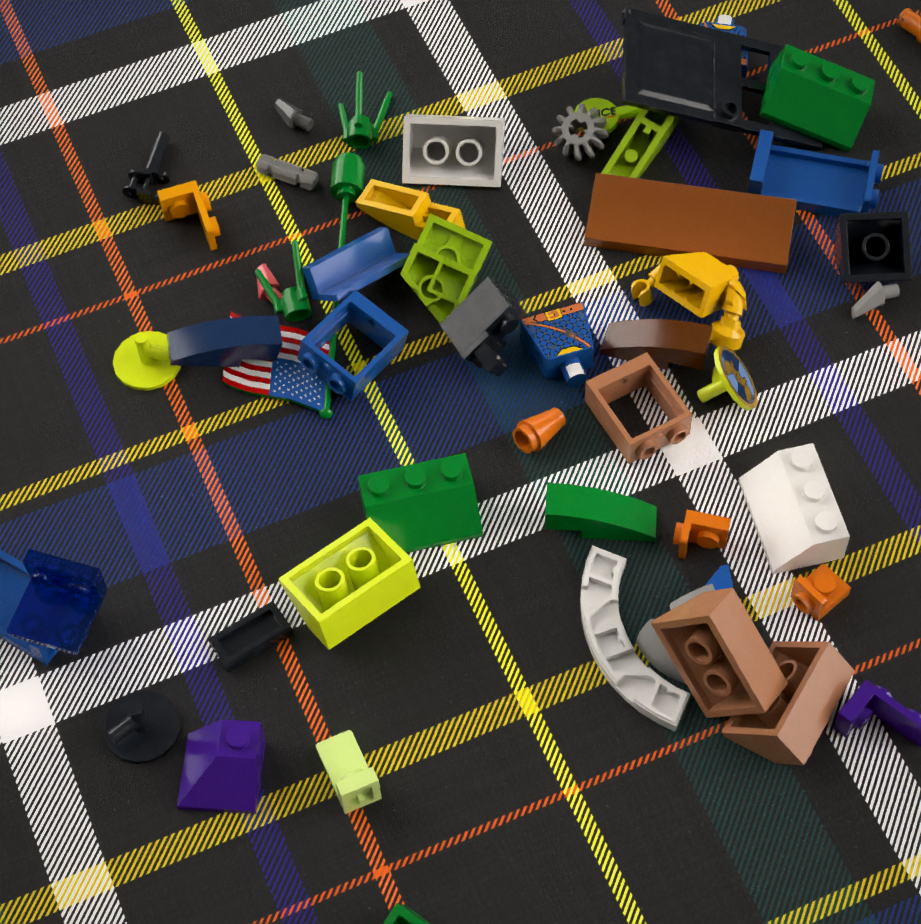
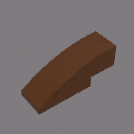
[600,319,713,370]

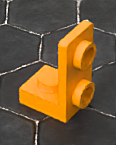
[157,180,221,251]

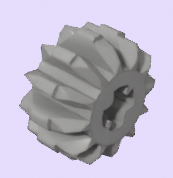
[552,104,609,161]

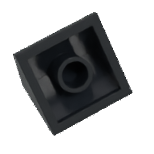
[834,211,912,284]

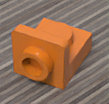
[673,510,731,559]
[790,563,851,621]

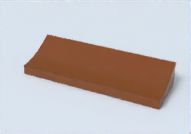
[584,173,797,274]

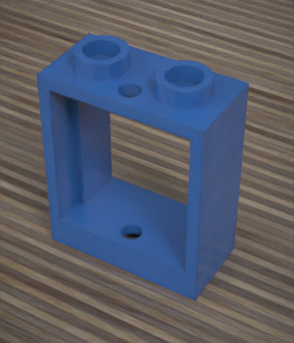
[297,290,409,401]

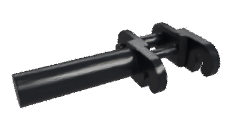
[122,132,171,205]

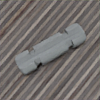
[256,154,318,191]

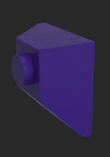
[177,720,266,814]

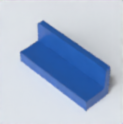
[302,227,409,302]

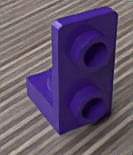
[833,680,921,747]

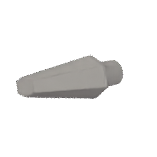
[851,281,900,319]

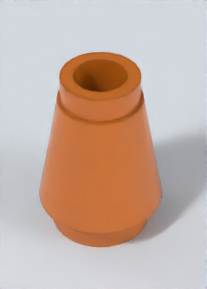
[512,407,566,453]

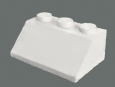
[402,114,505,187]
[739,443,850,574]

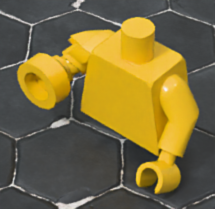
[631,252,747,350]

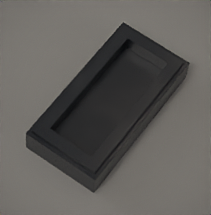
[208,601,293,673]

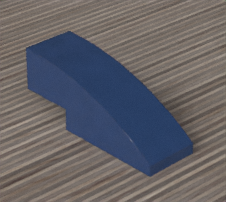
[167,316,283,367]

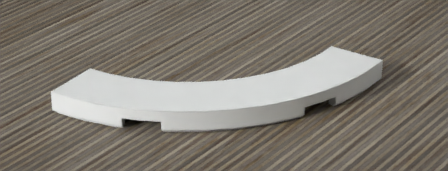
[580,545,690,732]

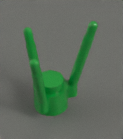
[338,71,393,149]
[255,240,312,322]

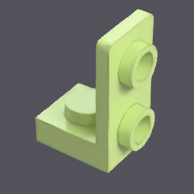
[316,730,382,814]

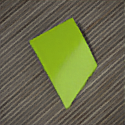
[400,213,493,324]

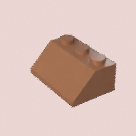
[651,588,788,718]
[721,641,855,765]

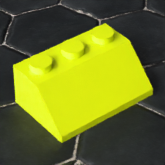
[278,518,421,650]

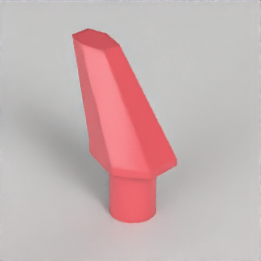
[256,264,282,304]

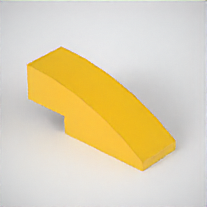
[355,179,466,240]

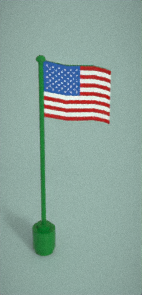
[222,152,365,419]

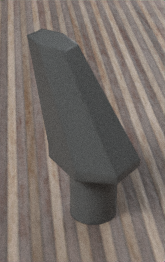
[275,98,314,131]

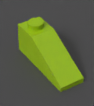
[601,109,681,178]

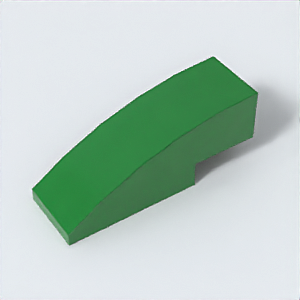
[545,482,657,542]

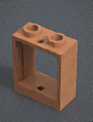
[585,352,693,464]

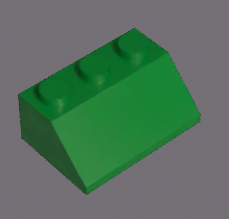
[759,44,875,152]
[358,453,483,553]

